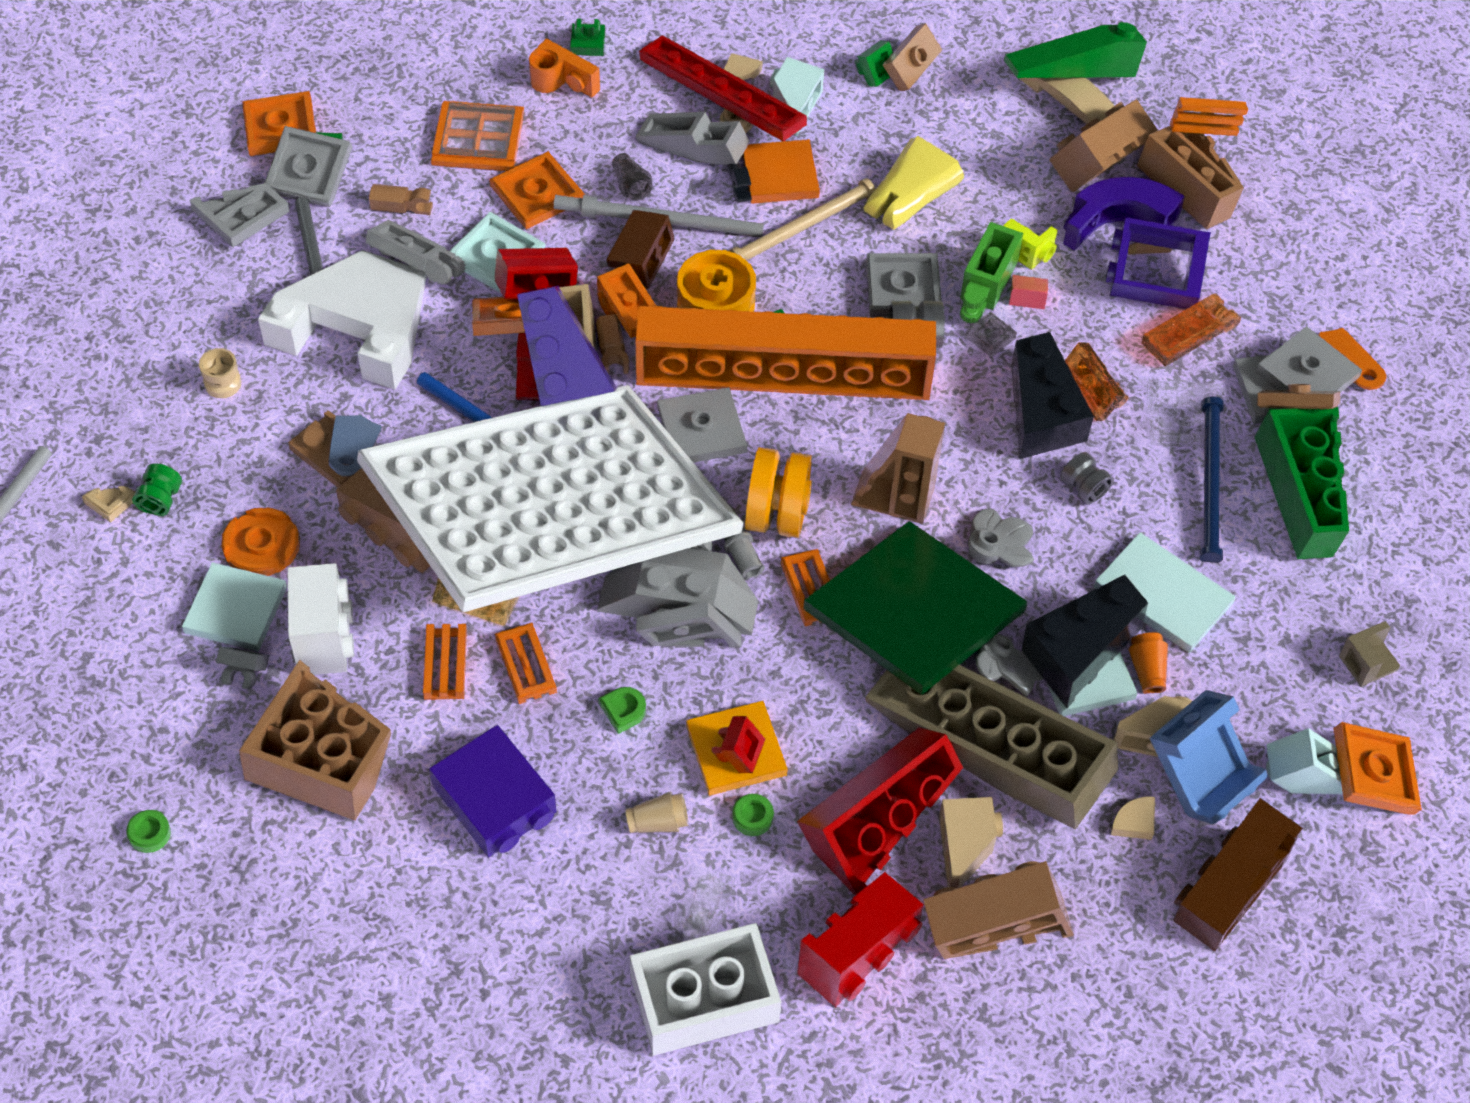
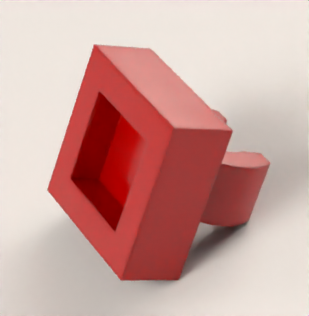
[711,716,765,773]

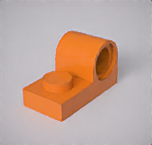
[529,38,600,98]
[597,263,656,338]

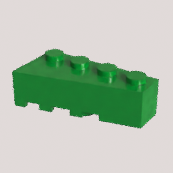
[1254,407,1349,559]

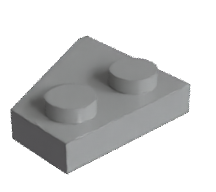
[190,183,290,248]
[636,601,741,648]

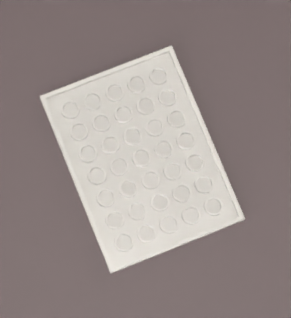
[357,385,743,612]

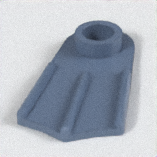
[328,415,382,476]

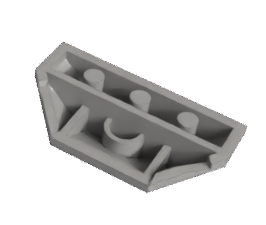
[597,548,758,636]

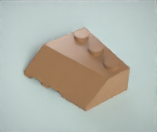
[239,660,391,821]

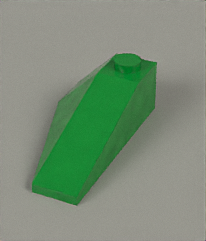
[1004,22,1147,78]

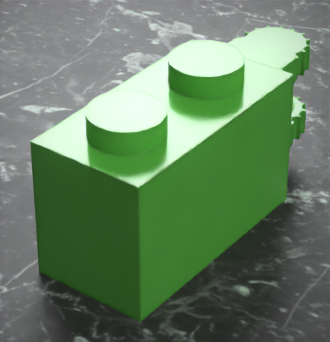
[960,222,1024,324]

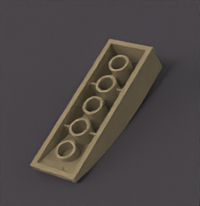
[865,665,1119,830]

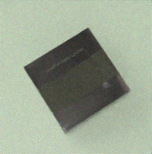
[965,311,1017,358]

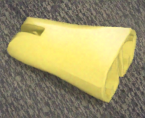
[863,136,964,230]

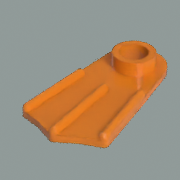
[1319,328,1386,390]

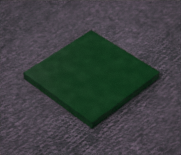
[804,521,1027,695]

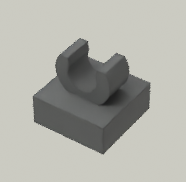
[216,647,270,689]

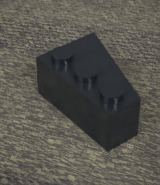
[1011,332,1094,459]

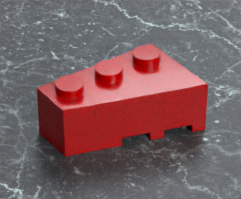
[797,872,924,1008]

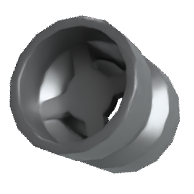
[1060,452,1114,505]

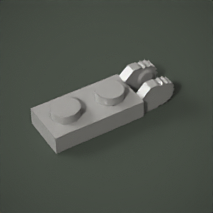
[366,220,466,285]

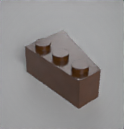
[1173,798,1303,952]

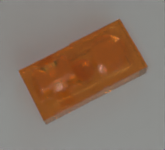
[1065,342,1129,421]

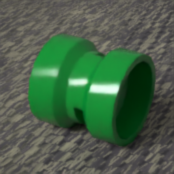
[132,463,183,517]

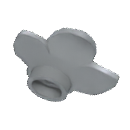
[968,508,1034,567]
[976,634,1044,696]

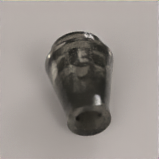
[612,153,653,201]

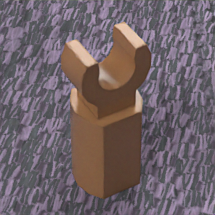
[369,184,433,215]
[596,314,630,376]

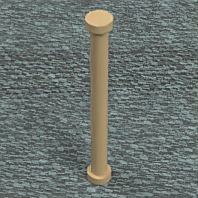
[729,178,875,261]

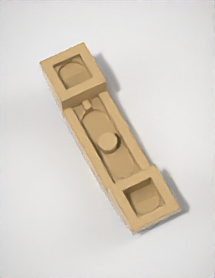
[1019,78,1114,124]

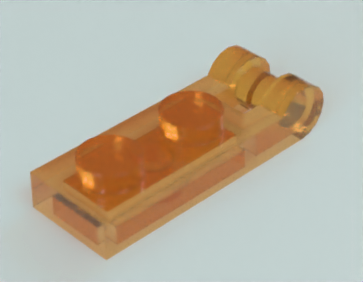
[1141,293,1241,367]

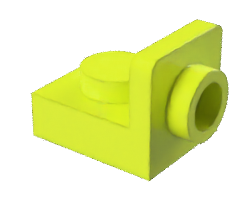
[1003,218,1057,270]

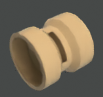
[199,348,242,398]

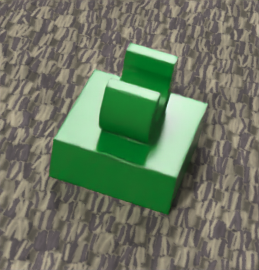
[570,18,606,56]
[854,40,893,87]

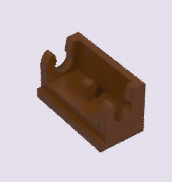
[606,210,675,289]

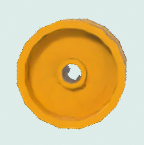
[677,249,756,312]
[745,447,812,539]

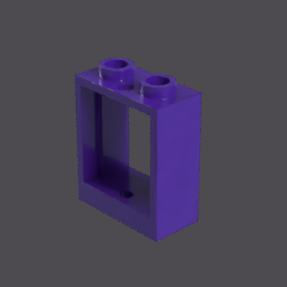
[1105,217,1211,310]

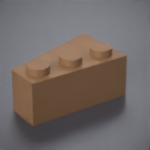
[1049,99,1158,192]
[1137,126,1244,230]
[851,413,945,524]
[336,468,430,573]
[923,861,1074,959]

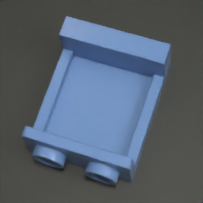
[1150,690,1268,824]

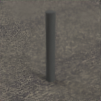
[295,197,323,275]

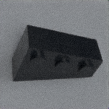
[1022,574,1148,708]

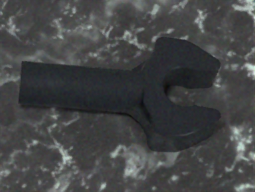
[725,162,752,203]

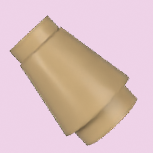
[626,791,689,833]

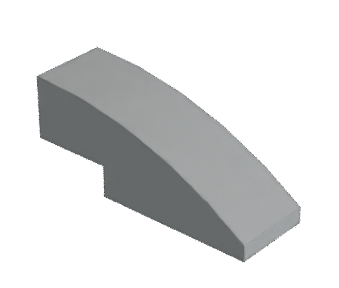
[635,112,750,165]

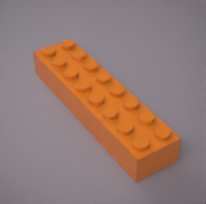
[635,306,936,400]

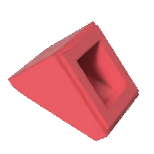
[1009,275,1048,309]

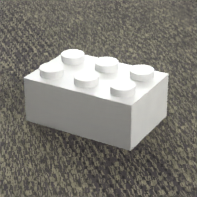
[630,923,781,1056]

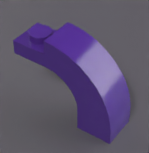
[1063,177,1185,251]

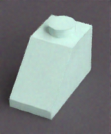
[770,57,824,136]
[1266,728,1343,794]

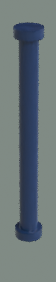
[1200,396,1224,563]

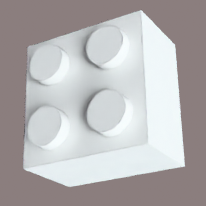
[288,563,354,675]

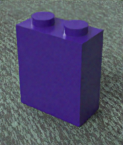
[429,724,557,858]

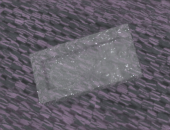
[669,865,736,945]

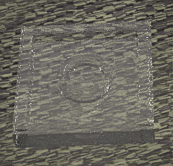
[1147,380,1226,449]

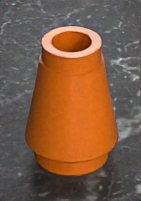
[1128,632,1168,694]

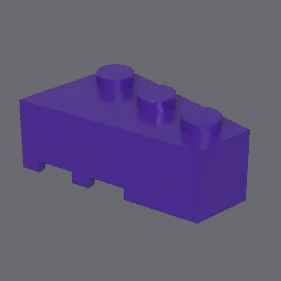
[517,285,617,406]

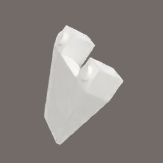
[258,250,427,390]

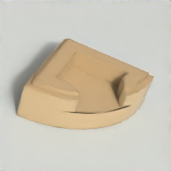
[724,53,763,80]
[82,486,135,523]
[1111,796,1155,840]

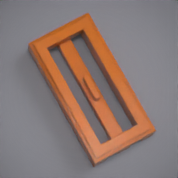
[1169,97,1248,136]
[781,549,830,627]
[494,623,557,704]
[423,624,467,700]

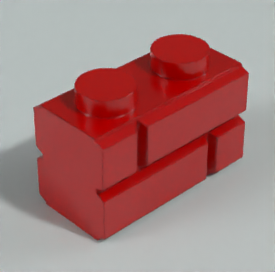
[495,248,578,299]

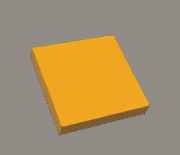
[686,700,788,796]

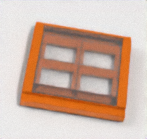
[431,101,524,171]

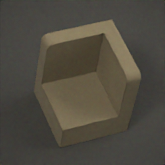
[1339,621,1400,687]

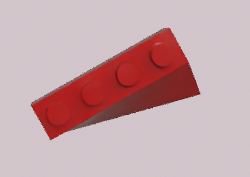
[797,727,963,896]

